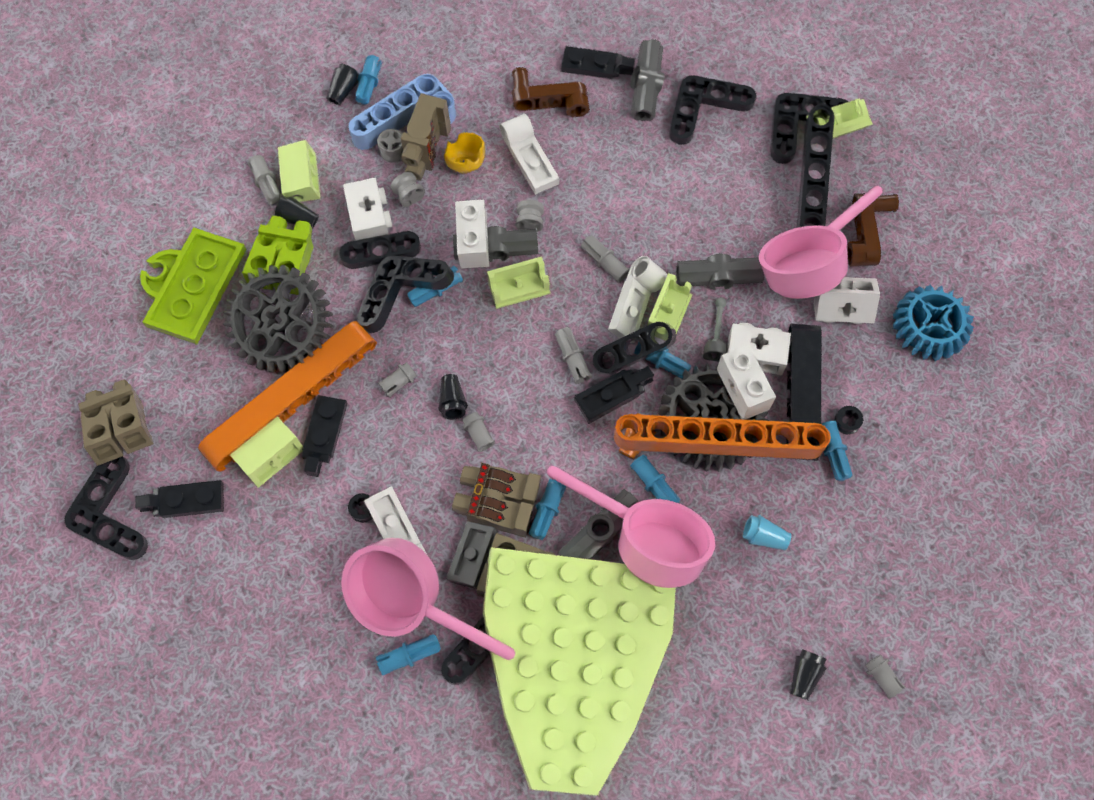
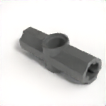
[630,39,664,121]
[453,226,538,262]
[676,253,764,290]
[558,489,639,560]

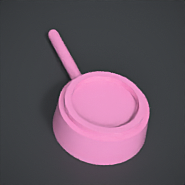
[759,186,883,299]
[547,466,715,588]
[341,538,515,660]

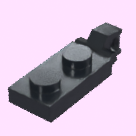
[561,46,635,79]
[574,366,654,424]
[302,395,348,477]
[135,480,224,518]

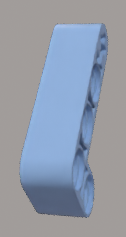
[349,74,456,150]

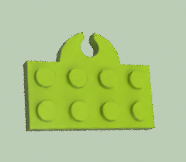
[140,227,247,344]

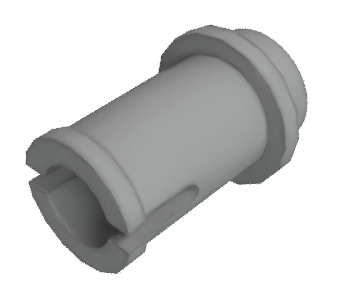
[378,362,417,398]
[462,412,495,452]
[865,654,906,699]

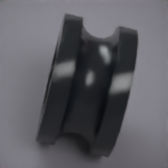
[834,406,864,435]
[348,493,373,523]

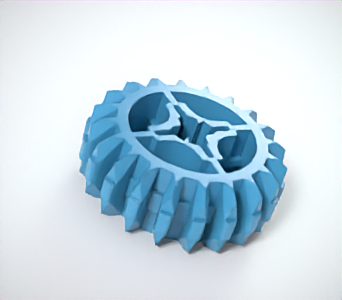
[892,284,974,361]

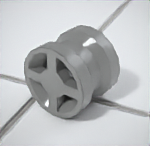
[377,129,403,163]
[390,172,425,207]
[516,200,544,232]

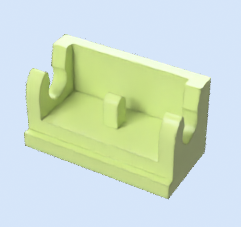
[806,98,872,139]
[278,140,321,202]
[487,256,550,309]
[647,273,693,341]
[230,416,303,488]

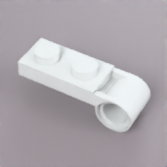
[499,114,559,195]
[608,256,667,344]
[364,486,426,553]

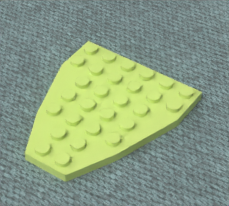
[483,547,676,795]

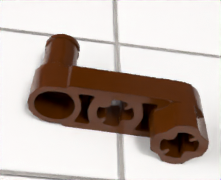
[512,67,590,117]
[847,193,899,267]

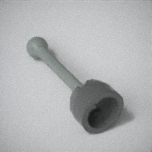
[703,297,727,362]

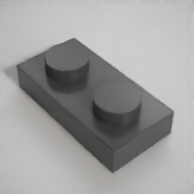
[446,521,498,589]

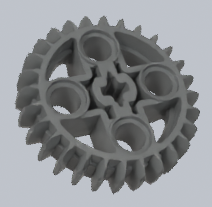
[223,265,333,373]
[658,363,769,472]

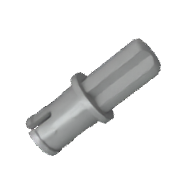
[248,155,282,204]
[581,235,630,283]
[555,327,592,384]

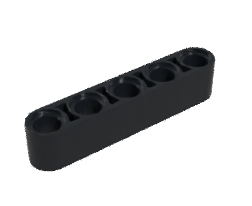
[796,104,834,228]
[786,323,822,461]

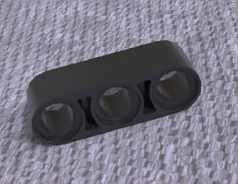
[593,322,677,373]

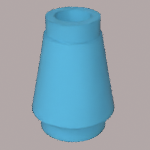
[743,515,792,551]

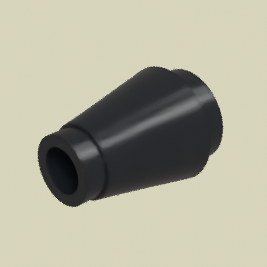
[326,64,359,106]
[275,196,319,229]
[438,374,468,420]
[790,649,827,701]

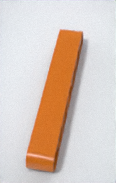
[198,321,377,472]
[614,414,831,459]

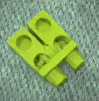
[242,216,314,295]

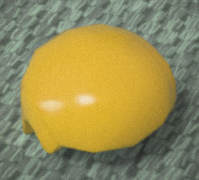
[444,132,485,174]

